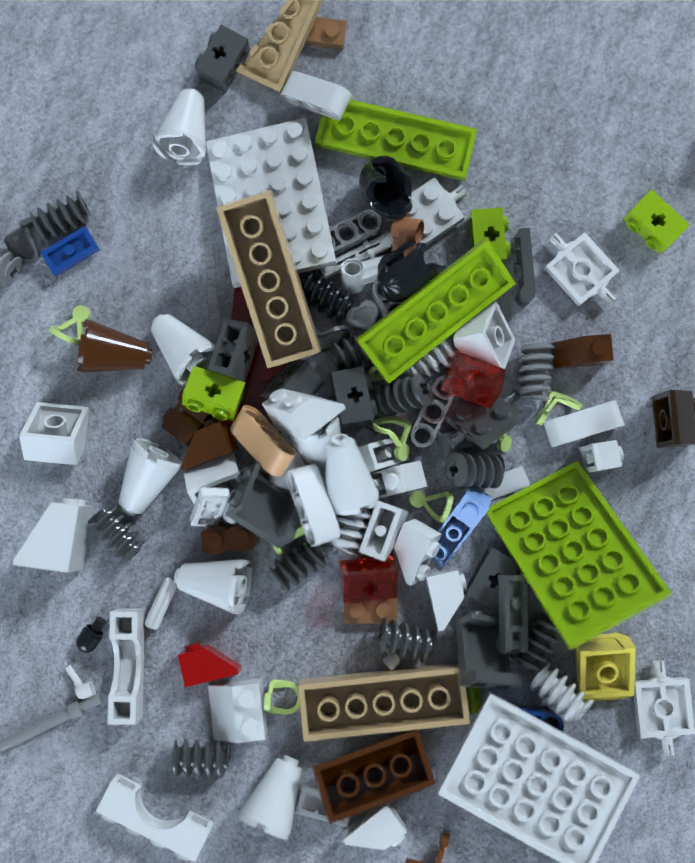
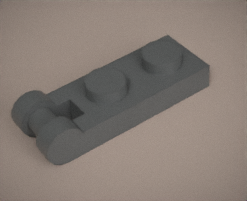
[511,228,536,307]
[496,574,528,654]

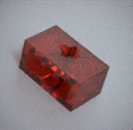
[441,350,506,409]
[339,556,398,603]

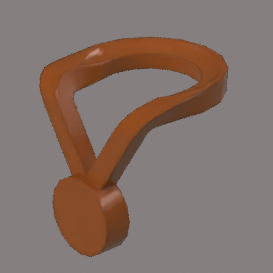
[405,832,449,863]

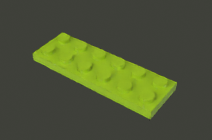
[315,99,477,181]
[355,239,516,383]

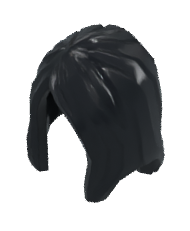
[359,156,413,219]
[377,240,446,302]

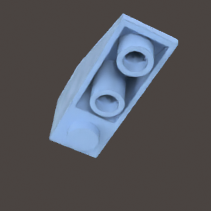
[431,486,492,568]

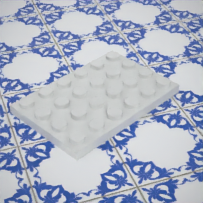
[206,118,337,288]
[437,692,640,863]

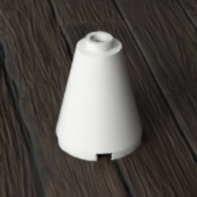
[153,88,206,166]
[151,314,215,386]
[287,415,341,484]
[325,434,379,515]
[118,438,183,516]
[174,559,253,614]
[238,754,302,840]

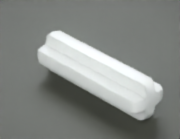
[144,577,177,630]

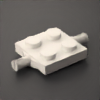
[390,177,467,246]
[544,232,620,307]
[634,660,695,756]

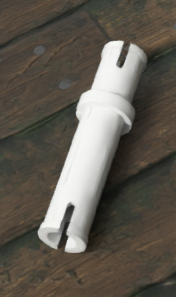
[320,231,394,280]

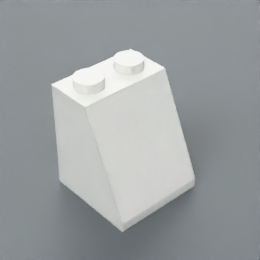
[13,498,94,573]

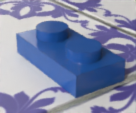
[40,226,100,276]

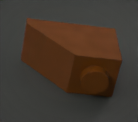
[551,334,614,369]
[181,418,239,471]

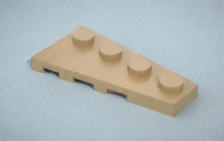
[236,0,324,93]

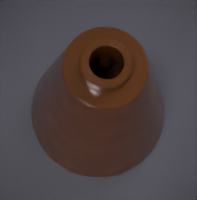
[77,319,153,373]

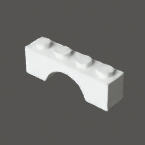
[108,608,145,725]
[96,773,214,862]

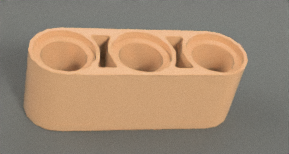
[230,405,297,477]

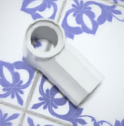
[341,255,384,294]

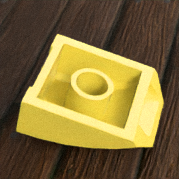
[575,632,636,701]

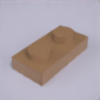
[304,17,347,50]
[344,595,397,624]

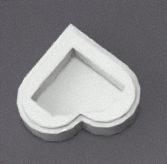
[346,300,379,331]

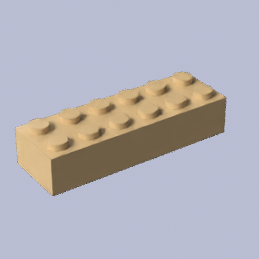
[216,190,321,368]
[298,662,470,742]

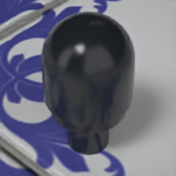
[76,617,106,653]

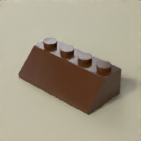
[312,729,436,824]

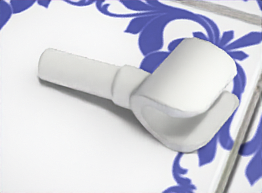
[377,633,401,670]
[65,665,96,699]

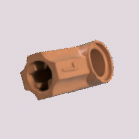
[391,216,424,257]

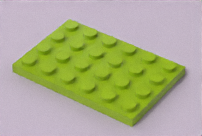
[485,461,672,650]

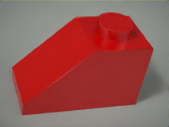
[178,642,242,687]

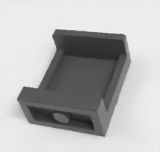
[225,462,300,548]
[456,610,522,690]

